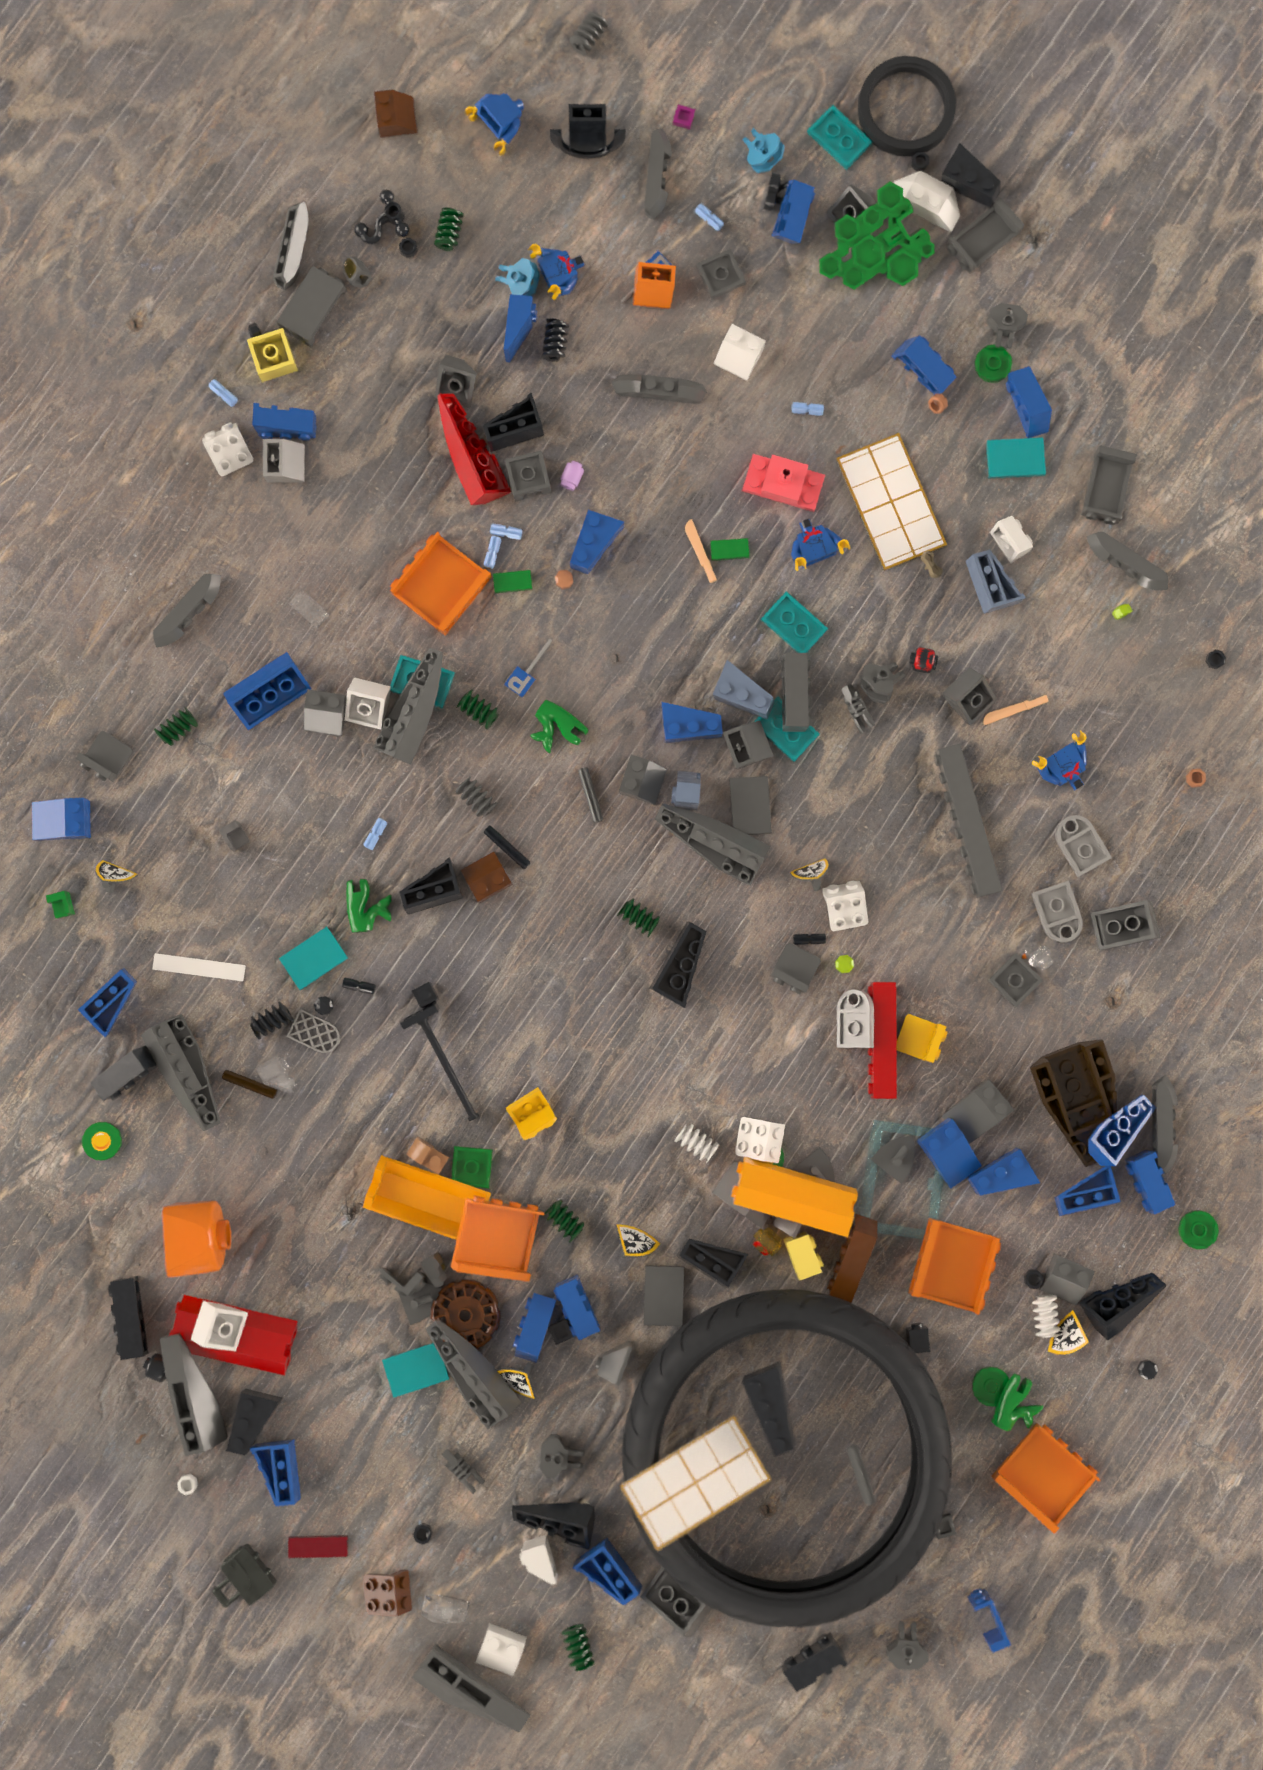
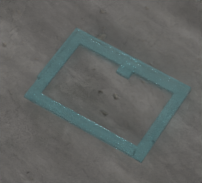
[859,1120,943,1239]

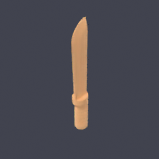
[685,519,717,583]
[983,695,1049,725]

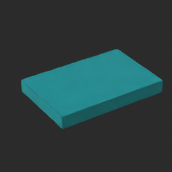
[807,105,873,170]
[986,437,1046,479]
[761,591,829,653]
[390,655,455,708]
[754,696,820,762]
[279,926,349,990]
[382,1343,450,1398]

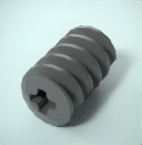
[569,12,609,56]
[456,776,498,818]

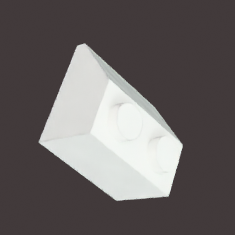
[714,324,765,381]
[990,516,1033,563]
[345,677,391,730]
[191,1301,248,1351]
[520,1535,558,1585]
[476,1623,526,1676]

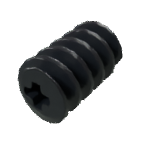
[542,318,569,362]
[250,1001,294,1040]

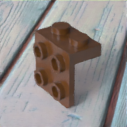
[363,1569,412,1617]

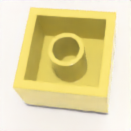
[247,328,298,382]
[783,1231,823,1280]

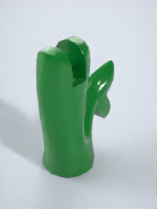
[530,700,589,753]
[346,879,392,933]
[991,1373,1044,1431]

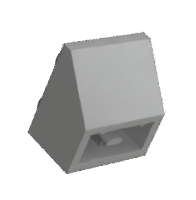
[263,439,305,483]

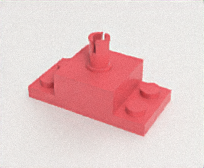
[742,454,825,512]

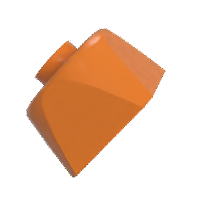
[162,1200,231,1277]

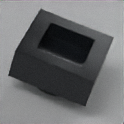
[548,1318,573,1345]

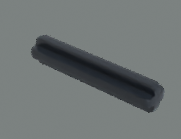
[484,825,530,869]

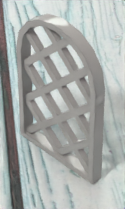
[286,1009,340,1053]

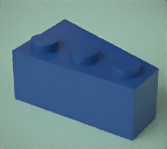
[771,180,815,244]
[891,335,956,395]
[1006,366,1052,438]
[252,403,317,441]
[570,510,624,574]
[661,702,723,743]
[78,968,137,1038]
[966,1148,1040,1196]
[1125,1150,1176,1215]
[1054,1166,1121,1217]
[554,1274,601,1340]
[513,1293,556,1363]
[250,1439,301,1506]
[573,1538,642,1605]

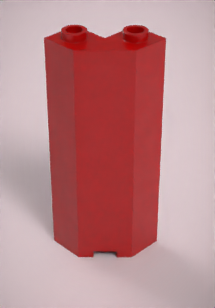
[169,1295,298,1376]

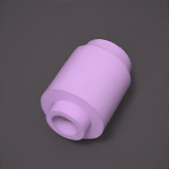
[560,461,584,491]

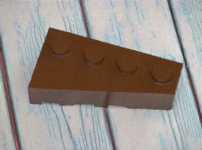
[826,1213,877,1303]

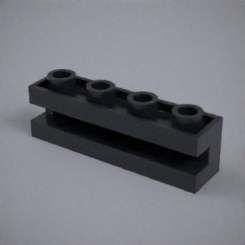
[108,1276,149,1360]

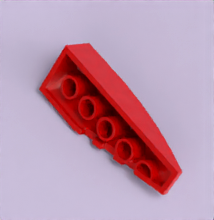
[438,393,511,505]

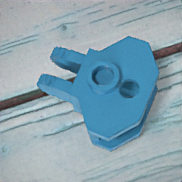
[742,128,785,173]
[496,258,540,296]

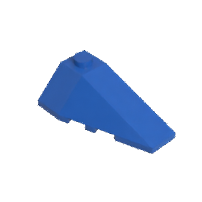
[1088,1095,1156,1166]

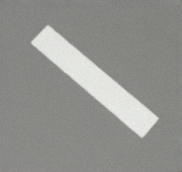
[152,953,245,981]

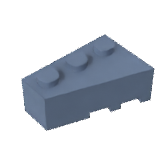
[966,550,1026,614]
[713,660,774,719]
[671,771,701,810]

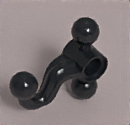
[354,189,410,244]

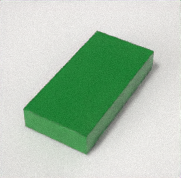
[710,538,750,561]
[493,570,533,594]

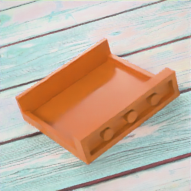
[390,532,492,636]
[451,1196,545,1282]
[908,1217,1001,1315]
[991,1423,1100,1534]

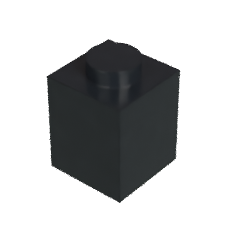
[412,982,440,1008]
[906,1323,931,1353]

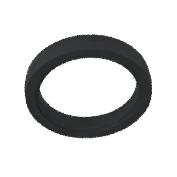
[858,56,956,157]

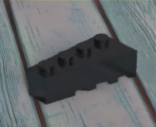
[649,922,707,1008]
[741,1361,795,1457]

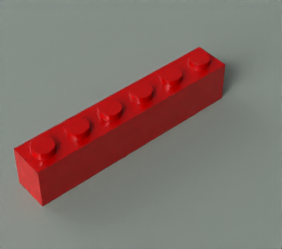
[867,982,897,1099]

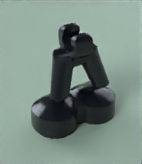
[764,173,789,211]

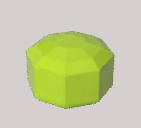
[1112,604,1133,620]
[835,955,854,974]

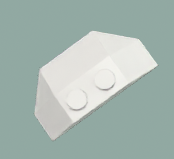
[894,171,960,233]

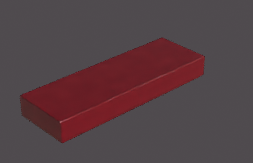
[288,1535,348,1558]

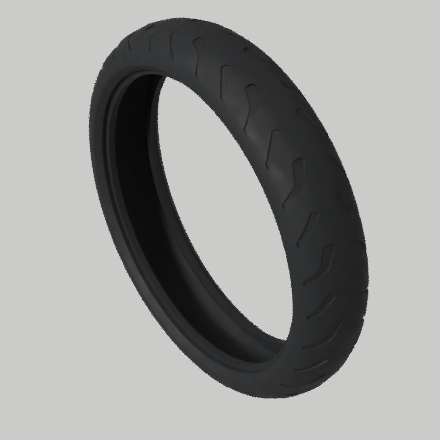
[622,1289,952,1628]

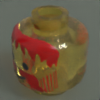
[753,1227,782,1257]

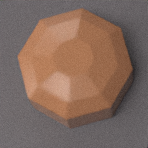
[928,394,948,413]
[555,570,573,590]
[1186,769,1206,788]

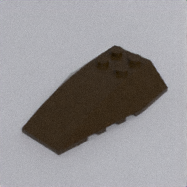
[1030,1039,1118,1167]

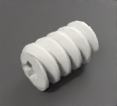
[675,1124,719,1163]
[1032,1295,1060,1337]

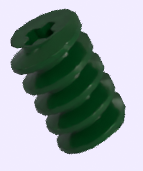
[434,207,464,251]
[456,689,499,730]
[154,706,198,746]
[617,898,660,938]
[542,1199,585,1243]
[561,1624,595,1671]

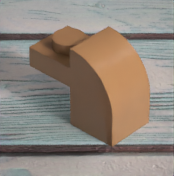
[407,1137,449,1175]

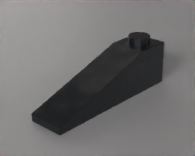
[1080,1272,1166,1341]
[512,1502,595,1549]

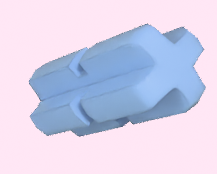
[695,203,724,231]
[208,379,238,407]
[792,402,824,416]
[490,523,523,540]
[484,536,501,569]
[364,818,387,850]

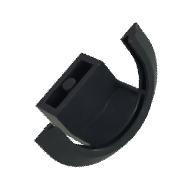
[550,104,626,159]

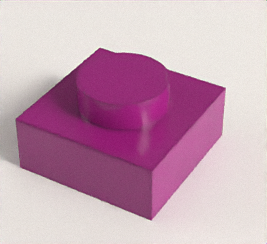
[672,104,696,130]

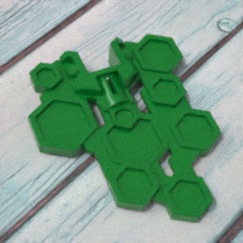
[819,181,935,290]

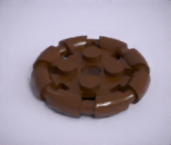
[430,1279,501,1349]

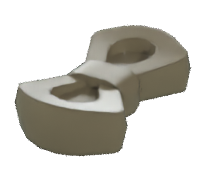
[921,551,943,578]

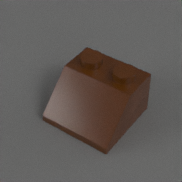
[374,89,417,138]
[461,852,513,903]

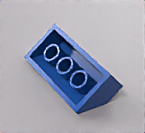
[223,652,312,730]

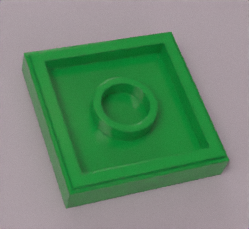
[451,1146,493,1189]

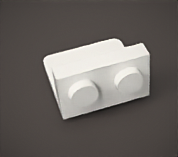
[202,423,253,476]
[822,881,868,931]
[735,1117,785,1163]

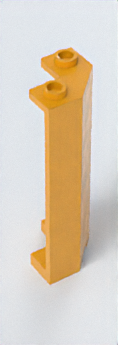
[363,1155,491,1240]
[731,1156,858,1237]

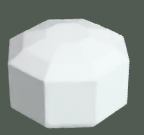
[177,1474,198,1495]

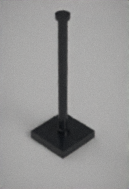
[400,1002,479,1121]

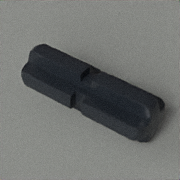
[793,933,826,945]
[342,978,376,994]

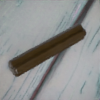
[222,1070,278,1099]

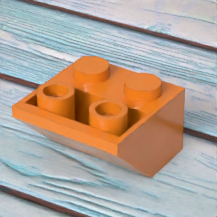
[633,262,676,309]

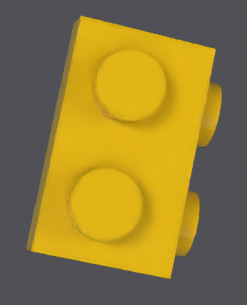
[897,1014,947,1063]
[506,1087,557,1140]

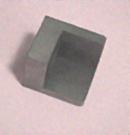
[219,820,250,851]

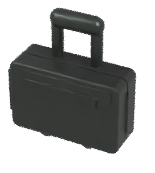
[212,1544,277,1608]

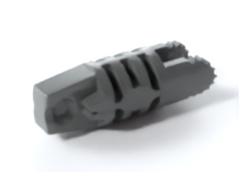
[841,684,875,733]
[441,1449,485,1494]

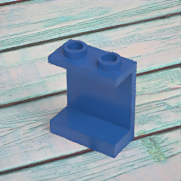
[967,1589,1011,1653]

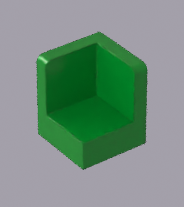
[45,891,75,919]

